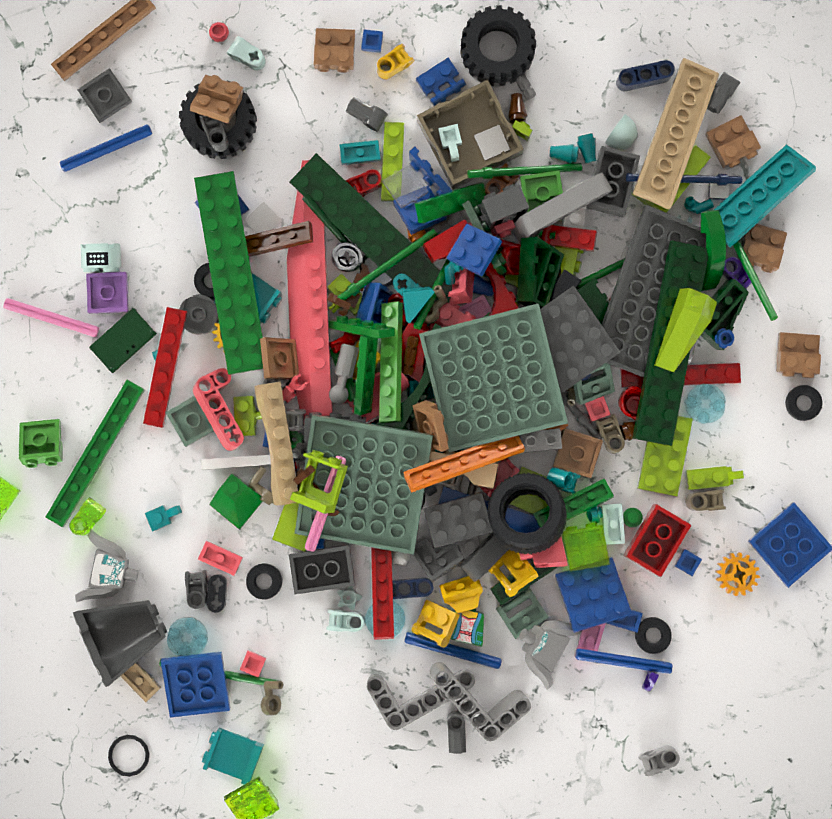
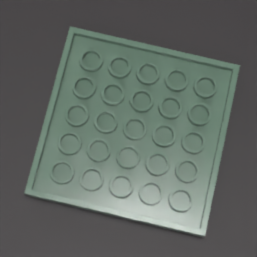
[419,303,568,452]
[295,414,433,555]

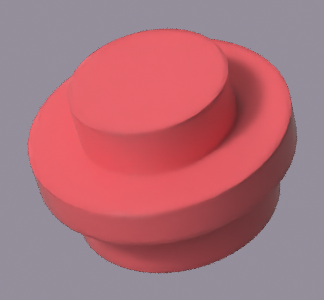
[209,22,229,42]

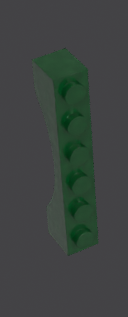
[377,323,442,430]

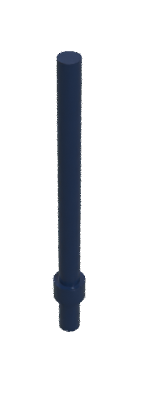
[626,173,743,186]

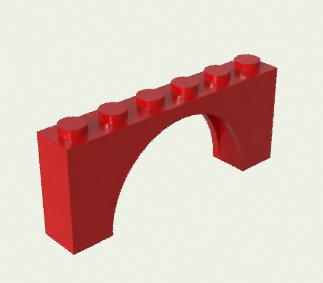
[422,219,518,316]

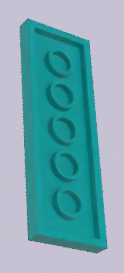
[714,144,816,248]

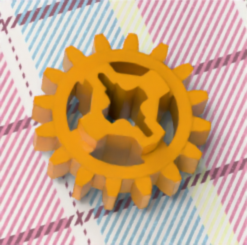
[715,552,760,596]

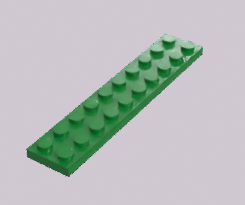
[194,171,263,375]

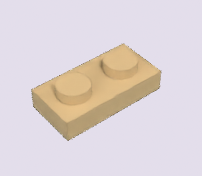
[121,662,162,702]

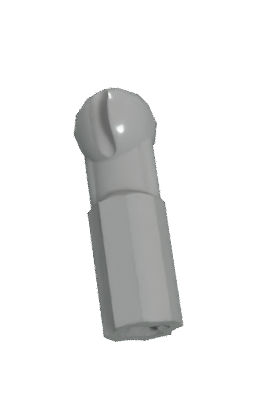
[329,344,359,404]

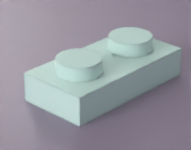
[601,503,625,545]

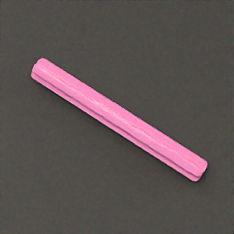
[3,298,99,337]
[305,456,346,552]

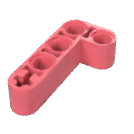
[193,368,244,451]

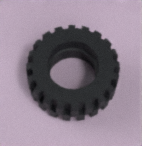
[460,5,536,86]
[179,79,257,159]

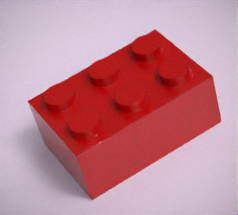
[623,504,691,577]

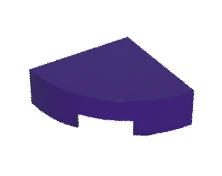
[642,671,659,691]

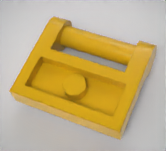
[488,549,539,597]
[412,599,460,648]

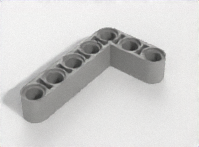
[512,172,613,245]
[429,662,531,742]
[367,669,475,730]

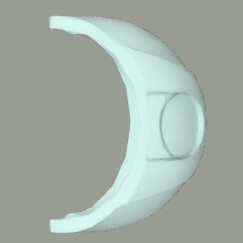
[605,114,638,150]

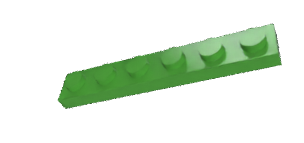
[379,301,403,423]

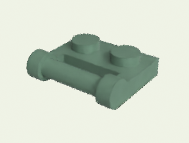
[573,363,615,405]
[495,587,549,639]

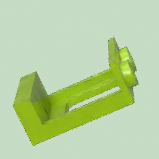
[290,450,348,514]

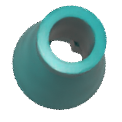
[576,133,597,163]
[549,144,579,164]

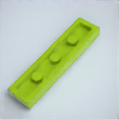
[381,122,404,201]

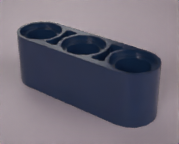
[616,60,675,91]
[392,577,434,599]

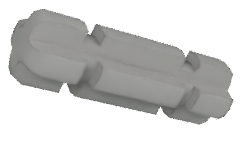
[516,75,536,100]

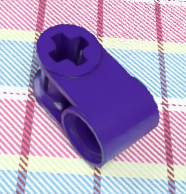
[722,257,751,290]

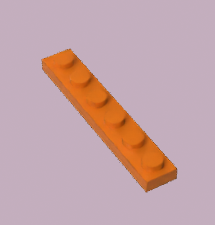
[404,436,525,493]

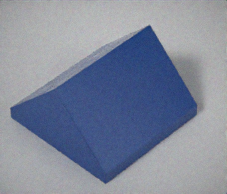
[356,282,394,324]

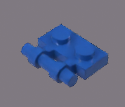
[416,57,467,106]

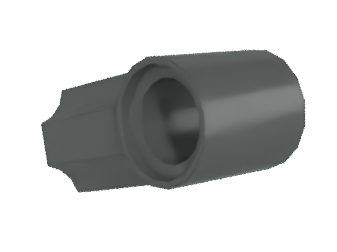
[707,72,740,114]
[346,97,388,132]
[447,711,466,754]

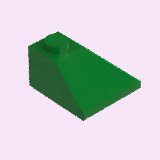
[209,473,263,530]

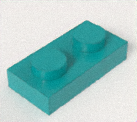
[339,140,381,165]

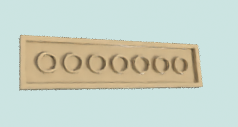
[632,58,719,209]

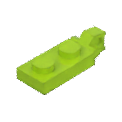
[686,466,744,490]

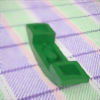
[701,210,726,292]

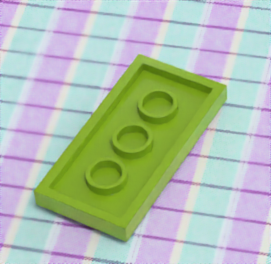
[637,416,693,497]

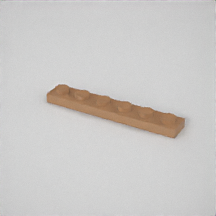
[51,0,156,81]

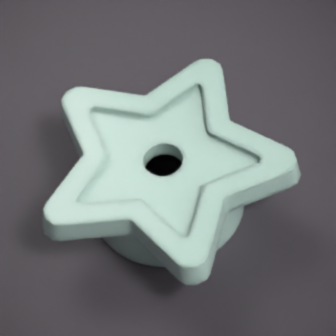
[337,586,362,611]

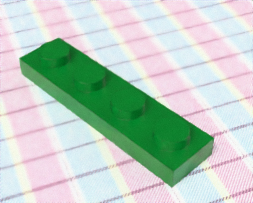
[415,182,486,223]
[329,316,395,339]
[353,335,378,416]
[533,478,614,528]

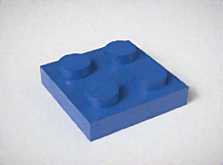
[393,185,447,235]
[447,224,502,277]

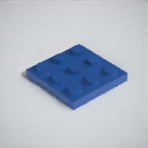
[748,502,832,588]
[555,557,632,633]
[161,652,231,718]

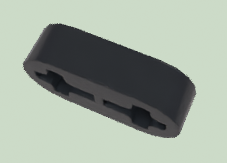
[207,574,227,613]

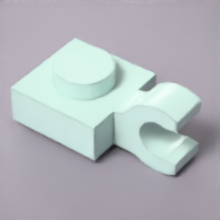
[438,124,462,162]

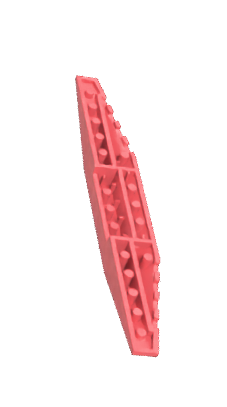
[287,160,333,421]

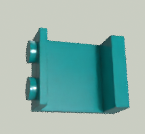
[252,273,282,324]
[201,727,264,786]

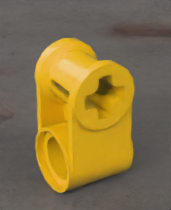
[377,44,415,80]

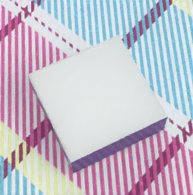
[708,183,730,200]

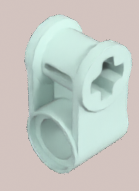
[226,36,266,70]
[326,609,366,632]

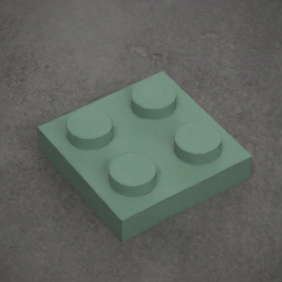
[165,396,214,447]

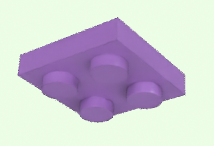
[86,272,129,314]

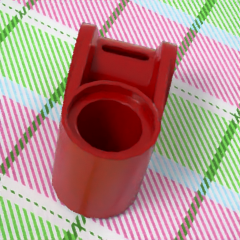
[346,169,382,197]

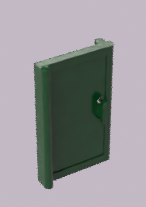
[89,308,157,374]

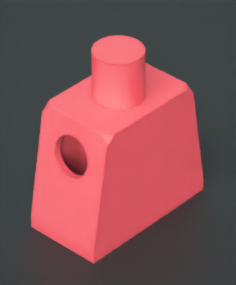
[519,537,568,568]

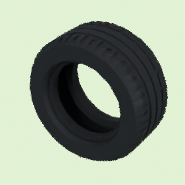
[487,473,567,554]

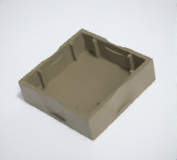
[417,80,524,190]

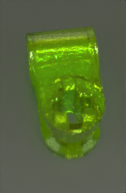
[69,497,106,536]

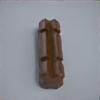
[402,336,419,375]

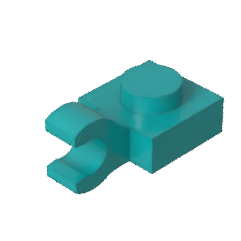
[145,505,182,532]

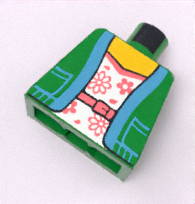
[450,608,484,647]

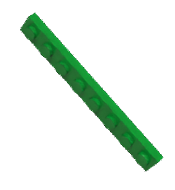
[45,379,145,527]

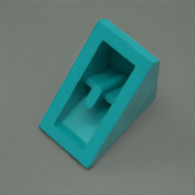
[402,287,435,324]

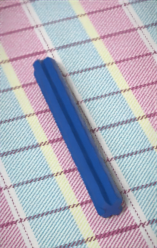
[59,124,152,172]
[404,632,502,669]
[575,648,673,674]

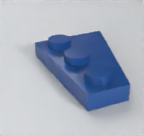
[409,146,452,196]

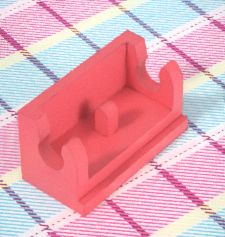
[448,268,475,305]
[479,458,520,498]

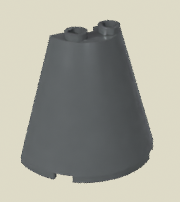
[73,600,167,687]

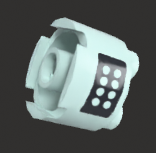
[80,243,121,272]

